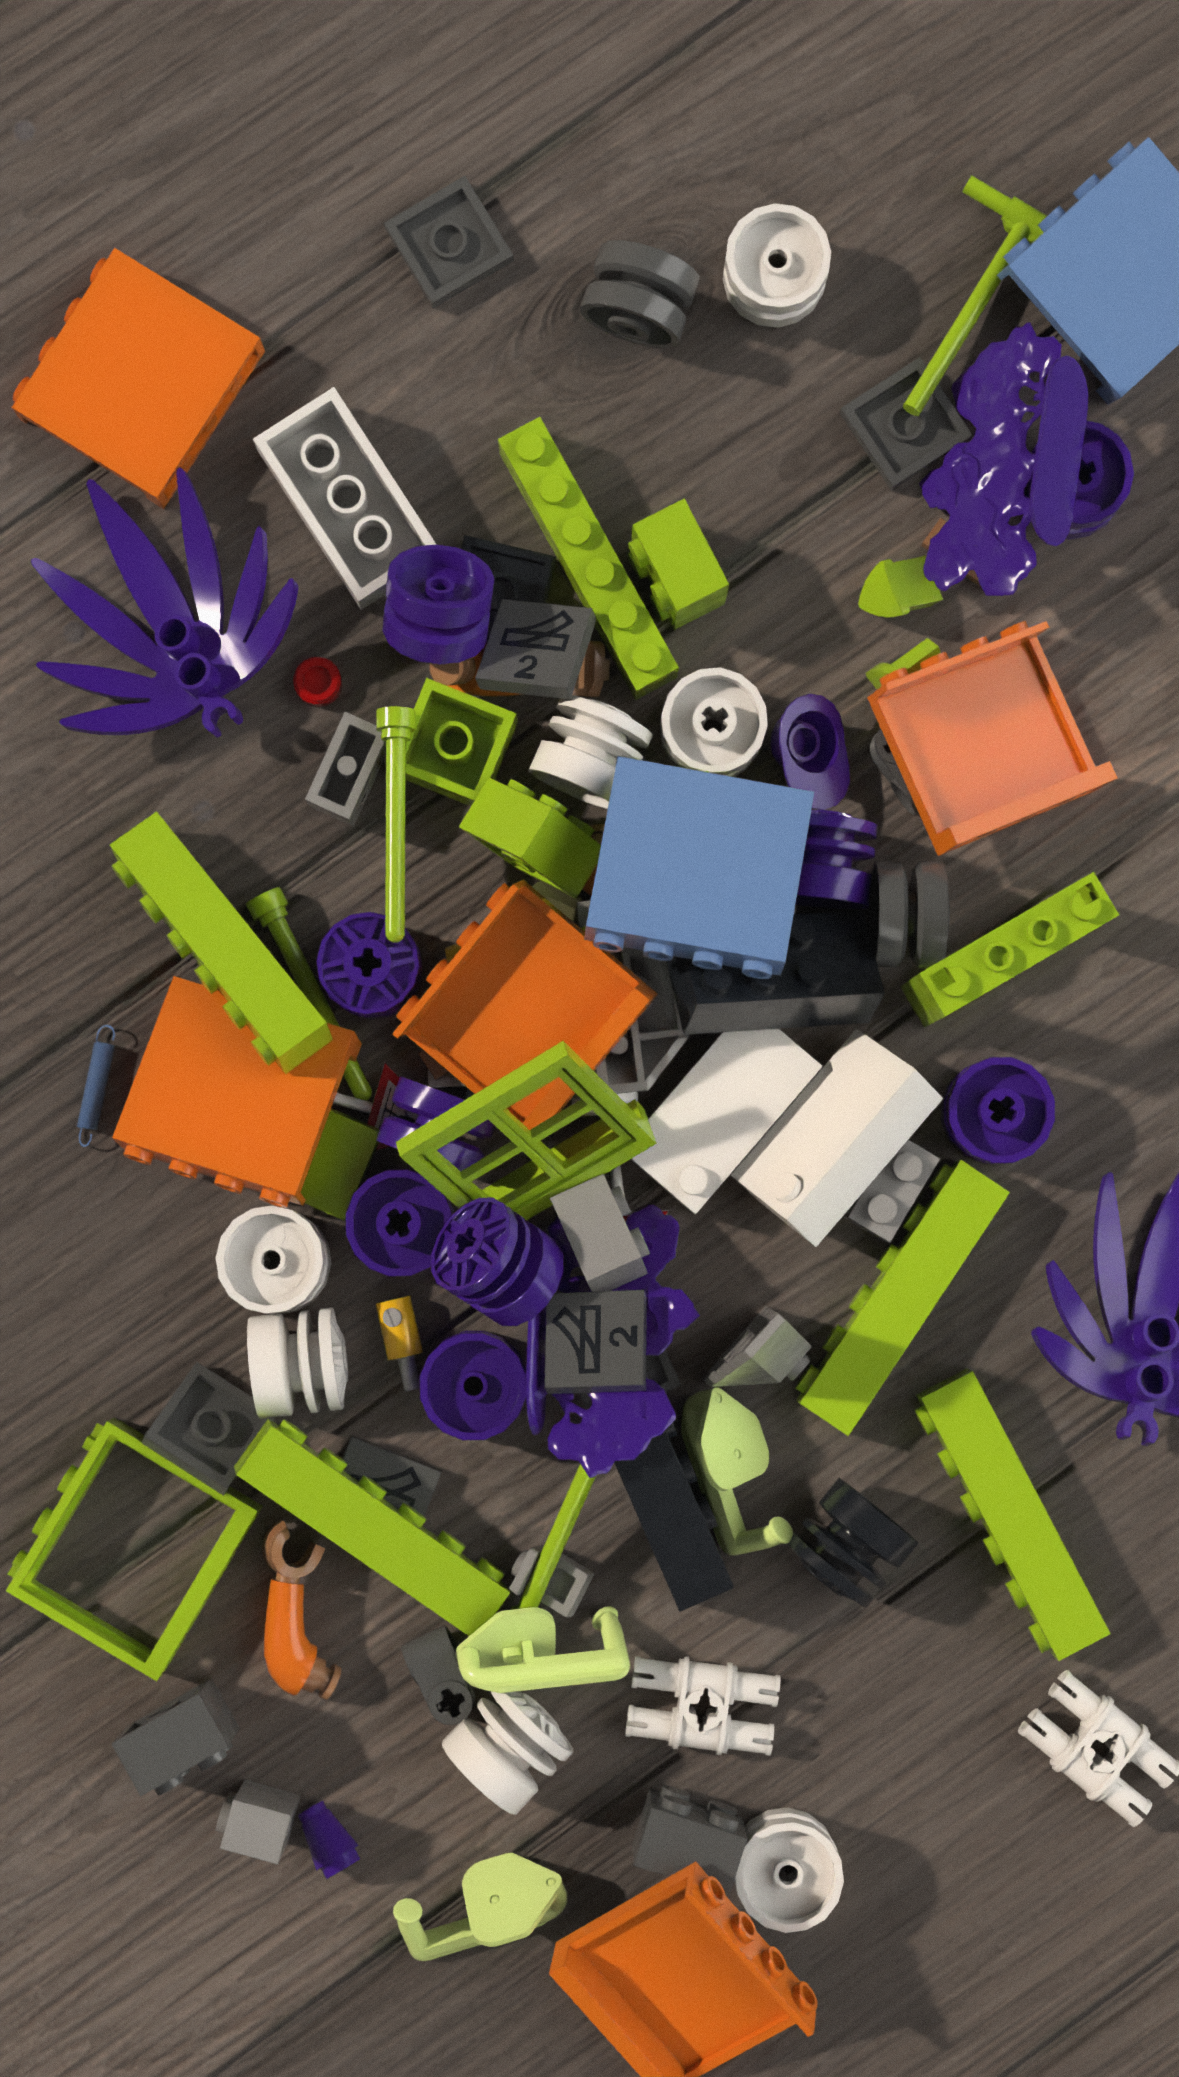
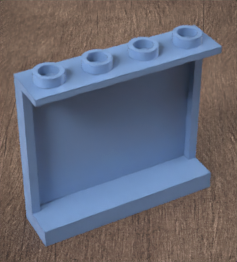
[997,137,1179,404]
[584,756,814,979]

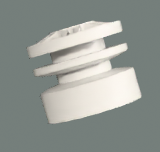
[528,695,653,810]
[247,1307,348,1419]
[442,1691,574,1815]

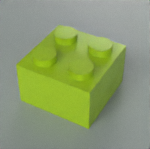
[627,498,729,630]
[405,678,518,806]
[459,778,601,899]

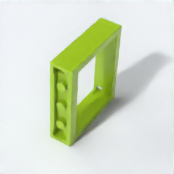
[900,872,1119,1028]
[6,1417,263,1682]

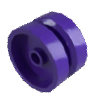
[1024,420,1134,540]
[382,545,495,664]
[941,1057,1055,1164]
[376,1077,496,1171]
[346,1170,455,1276]
[420,1330,526,1440]

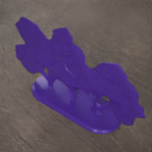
[918,322,1088,596]
[526,1204,700,1478]

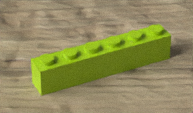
[498,417,679,700]
[110,811,333,1074]
[795,1160,1010,1436]
[914,1368,1111,1661]
[234,1418,510,1636]

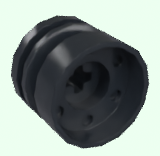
[787,1477,918,1608]

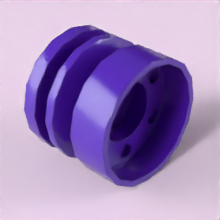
[795,810,878,910]
[316,912,424,1019]
[431,1197,563,1326]

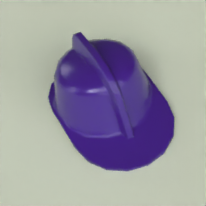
[770,694,850,810]

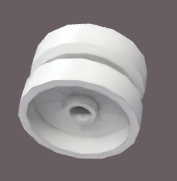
[723,203,831,328]
[660,667,768,777]
[216,1206,332,1314]
[734,1807,844,1933]

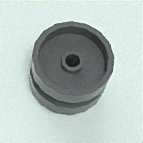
[580,240,700,348]
[869,860,950,968]

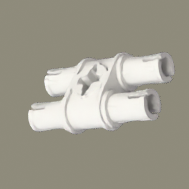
[625,1656,781,1756]
[1018,1670,1179,1827]

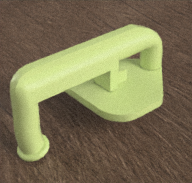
[681,1387,793,1555]
[456,1606,630,1693]
[393,1853,567,1961]

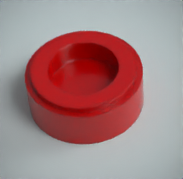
[293,657,342,707]

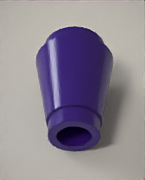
[298,1801,360,1880]

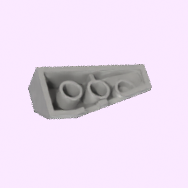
[702,1306,812,1387]

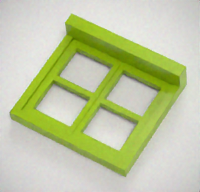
[396,1041,657,1221]

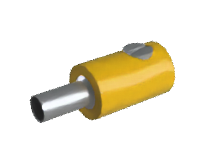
[375,1296,423,1391]

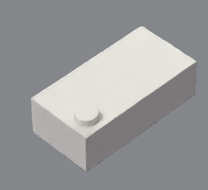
[253,387,436,610]
[731,1028,943,1247]
[630,1029,822,1214]

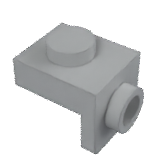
[509,1545,595,1618]

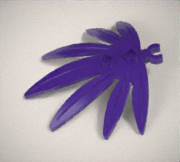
[31,468,299,738]
[1031,1172,1179,1446]

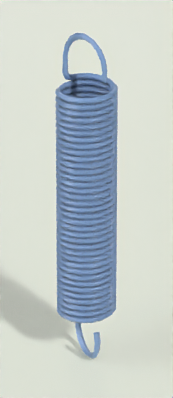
[77,1025,115,1147]

